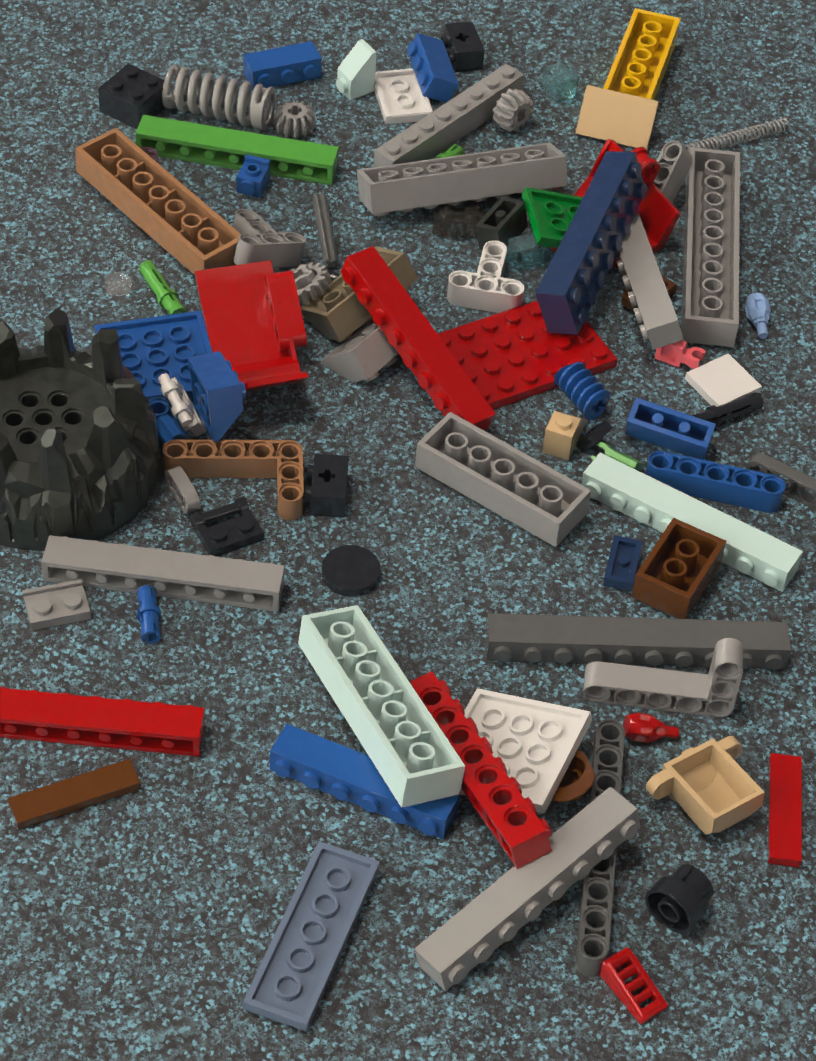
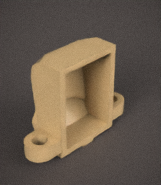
[646,736,765,835]

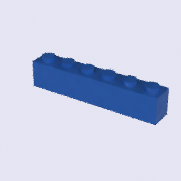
[270,723,461,839]

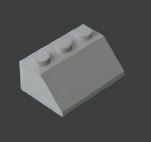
[321,318,399,383]

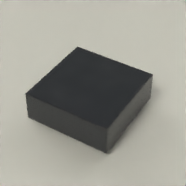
[576,420,613,452]

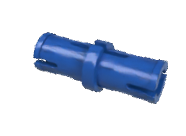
[137,585,161,644]

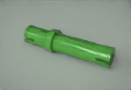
[139,260,187,315]

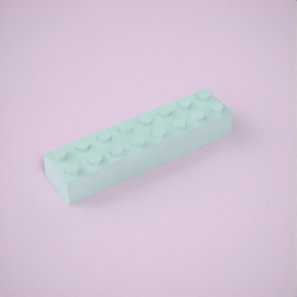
[298,605,465,808]

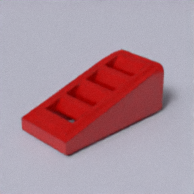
[599,947,668,1025]

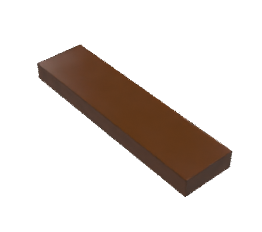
[7,758,141,830]

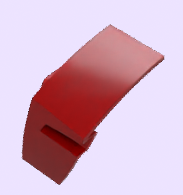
[195,260,308,392]

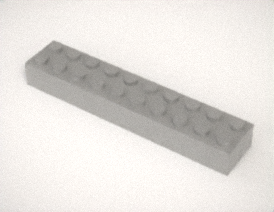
[681,147,740,347]

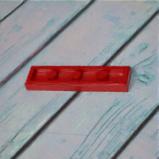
[768,753,802,867]

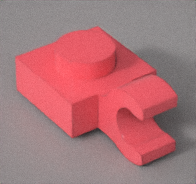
[655,340,705,369]

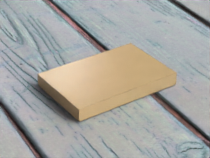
[575,85,659,150]

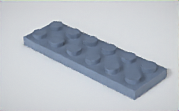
[243,841,380,1032]

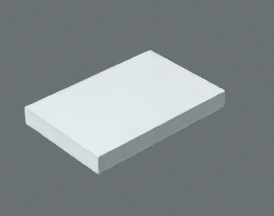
[374,68,433,125]

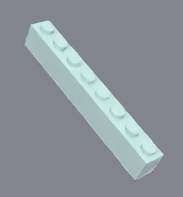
[581,452,803,592]

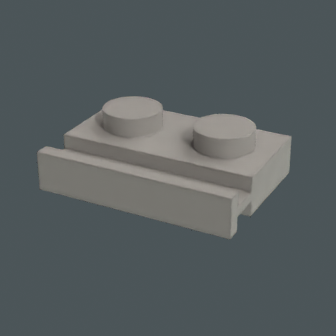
[22,579,91,631]

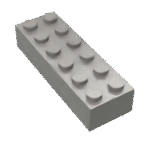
[415,412,591,547]

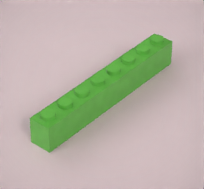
[135,115,339,185]

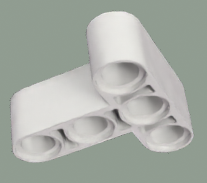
[447,241,524,313]

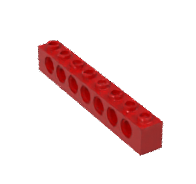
[410,671,552,869]

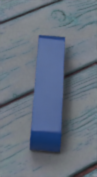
[645,451,785,513]

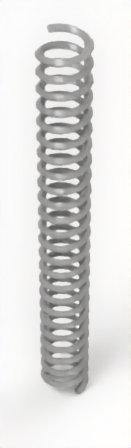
[684,117,790,152]

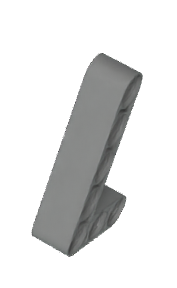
[583,638,744,717]

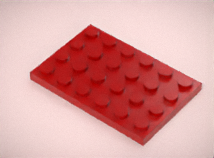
[438,300,617,410]

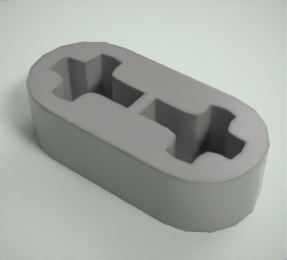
[165,466,201,514]

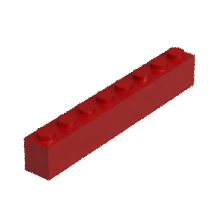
[340,246,496,430]
[0,687,205,757]

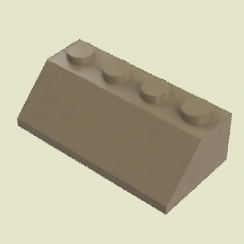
[301,246,418,342]

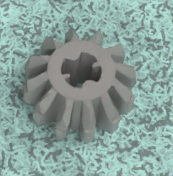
[493,88,533,132]
[274,100,316,140]

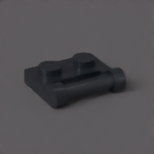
[189,496,264,557]

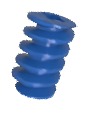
[554,362,611,420]

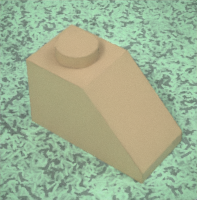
[542,411,586,461]

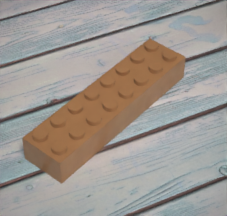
[75,128,241,275]

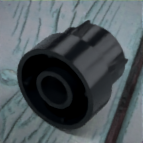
[645,864,715,934]

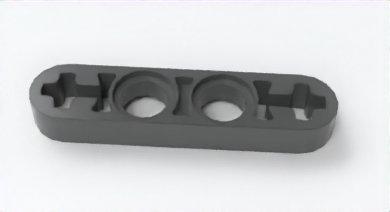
[746,453,816,510]

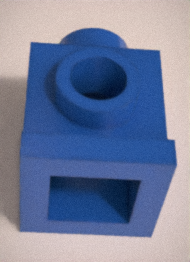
[236,154,270,198]

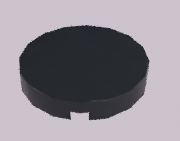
[322,545,380,596]

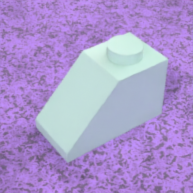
[336,39,376,100]

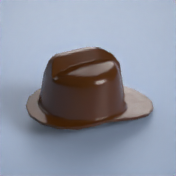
[552,750,595,803]

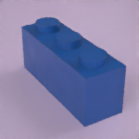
[407,33,459,103]
[244,41,322,91]
[625,397,716,460]

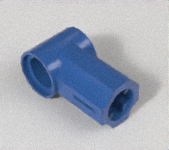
[148,397,189,445]

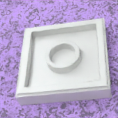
[685,353,762,406]

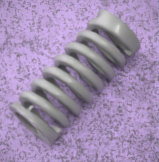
[162,64,276,131]

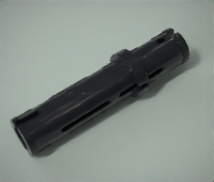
[691,392,764,427]

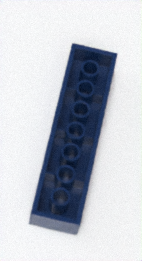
[535,151,647,335]

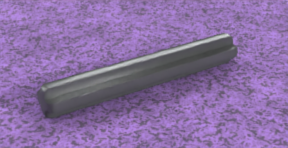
[313,193,338,269]

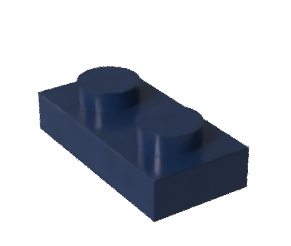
[603,535,643,591]

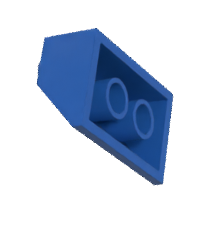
[188,351,247,442]

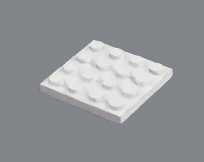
[460,688,592,814]

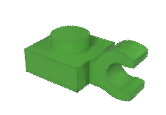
[591,442,645,472]

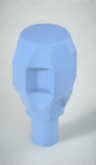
[745,292,771,339]

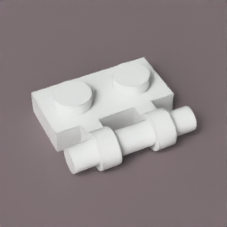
[158,373,206,437]

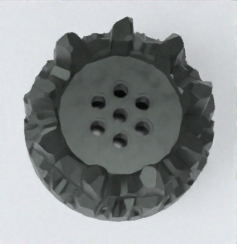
[0,308,161,551]

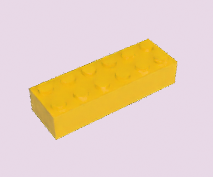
[603,8,681,100]

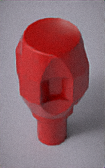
[623,712,679,743]

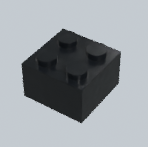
[98,64,165,129]

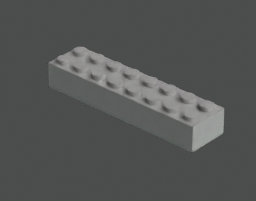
[357,142,567,216]

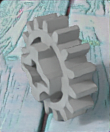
[290,262,332,306]

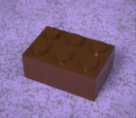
[631,518,726,619]

